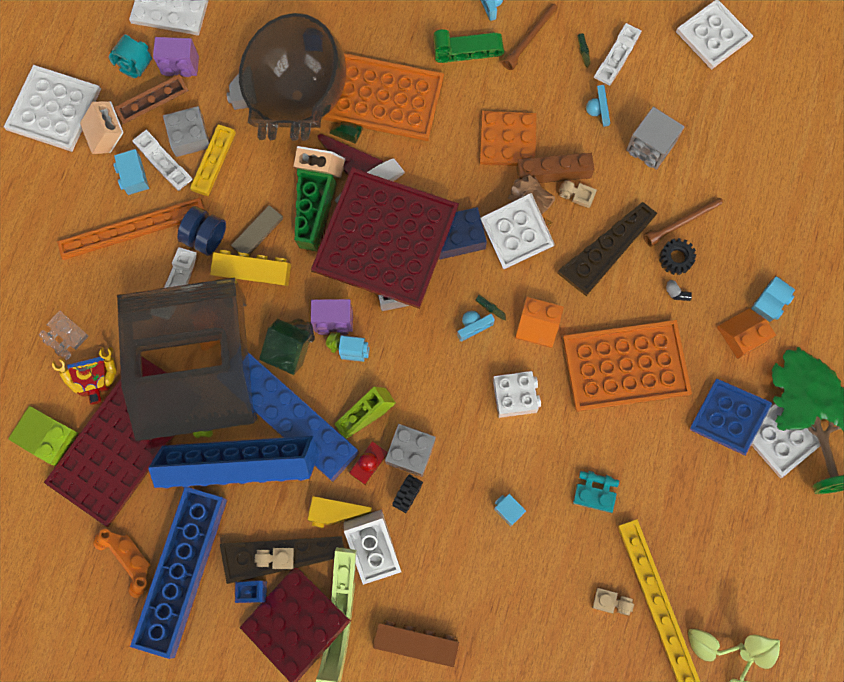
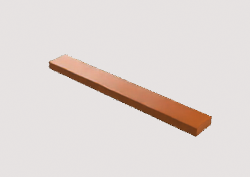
[57,197,205,260]

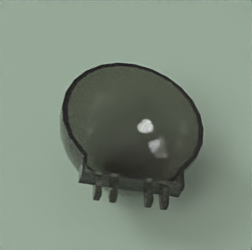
[239,13,346,141]

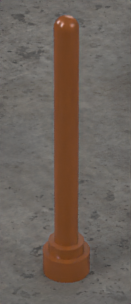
[502,4,557,70]
[644,198,723,247]

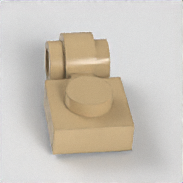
[559,181,597,208]
[255,548,294,569]
[593,588,634,616]

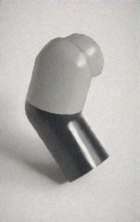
[666,280,692,301]

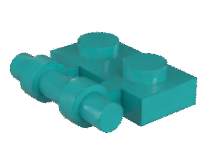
[573,471,619,513]

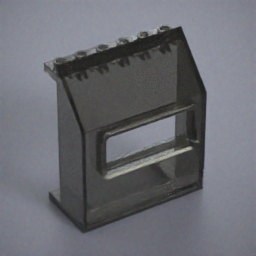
[117,278,257,441]

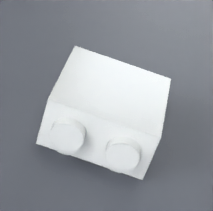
[493,371,541,418]

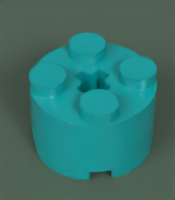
[108,34,152,78]

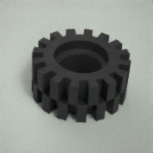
[659,238,696,275]
[392,474,423,513]

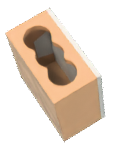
[80,101,124,154]
[293,146,345,178]

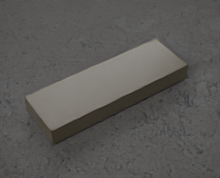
[231,205,283,255]

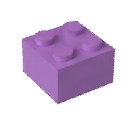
[153,37,199,77]
[311,299,353,335]

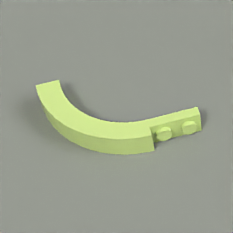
[316,547,357,682]

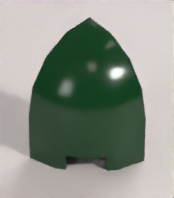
[330,122,363,144]

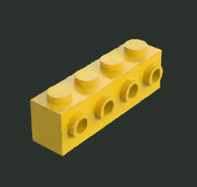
[210,250,291,286]

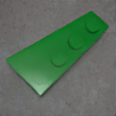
[294,169,337,252]

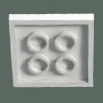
[676,0,753,70]
[481,193,555,269]
[752,404,820,478]

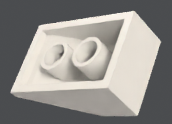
[344,510,401,585]

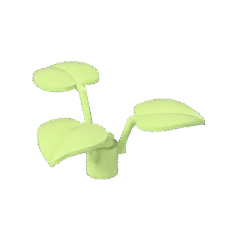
[688,629,780,682]

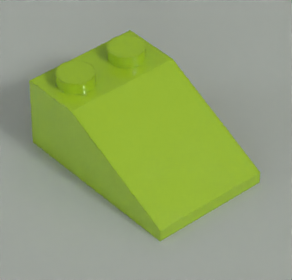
[8,406,79,466]

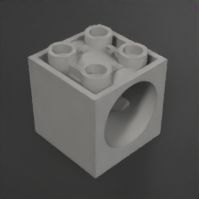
[626,107,685,170]

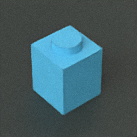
[494,494,526,527]

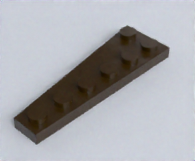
[558,202,657,296]
[220,536,344,584]

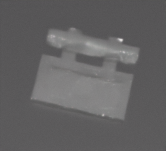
[39,311,89,360]

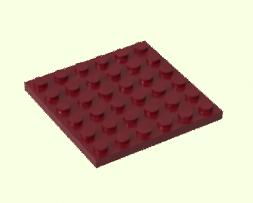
[311,168,459,309]

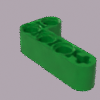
[433,29,504,63]

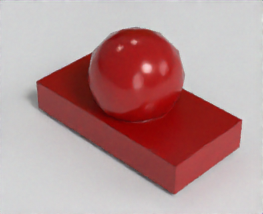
[349,441,388,485]

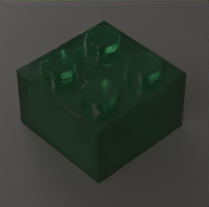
[259,319,312,375]

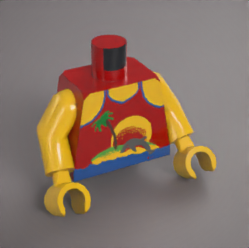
[52,347,117,405]

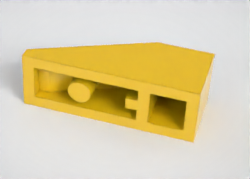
[308,496,373,528]

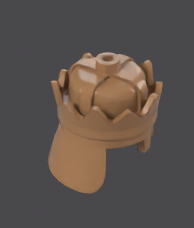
[508,175,555,215]

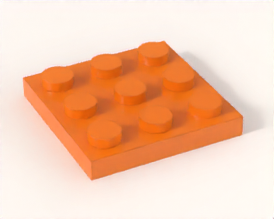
[480,111,536,166]

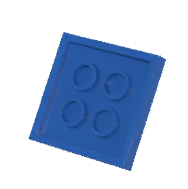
[690,378,772,456]

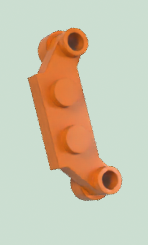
[93,529,150,598]

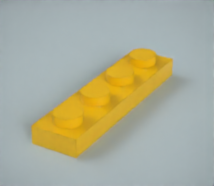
[190,124,236,197]

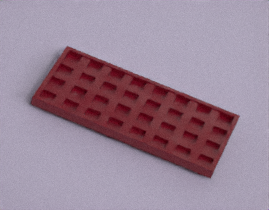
[44,355,202,527]

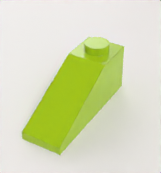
[335,387,396,439]

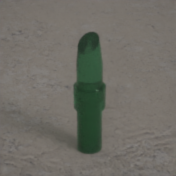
[577,33,591,67]
[475,295,506,321]

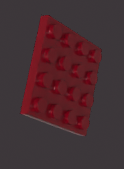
[239,568,351,682]

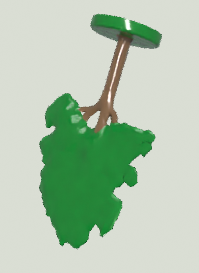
[772,347,844,494]

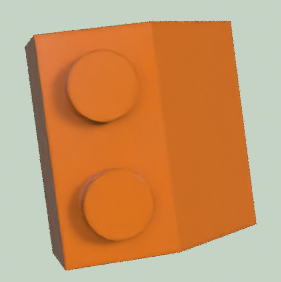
[515,297,564,348]
[717,308,777,359]

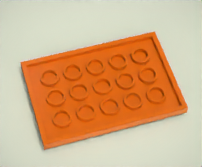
[322,53,444,141]
[563,320,692,412]

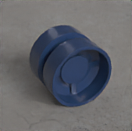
[177,206,226,256]

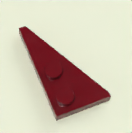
[317,134,384,176]

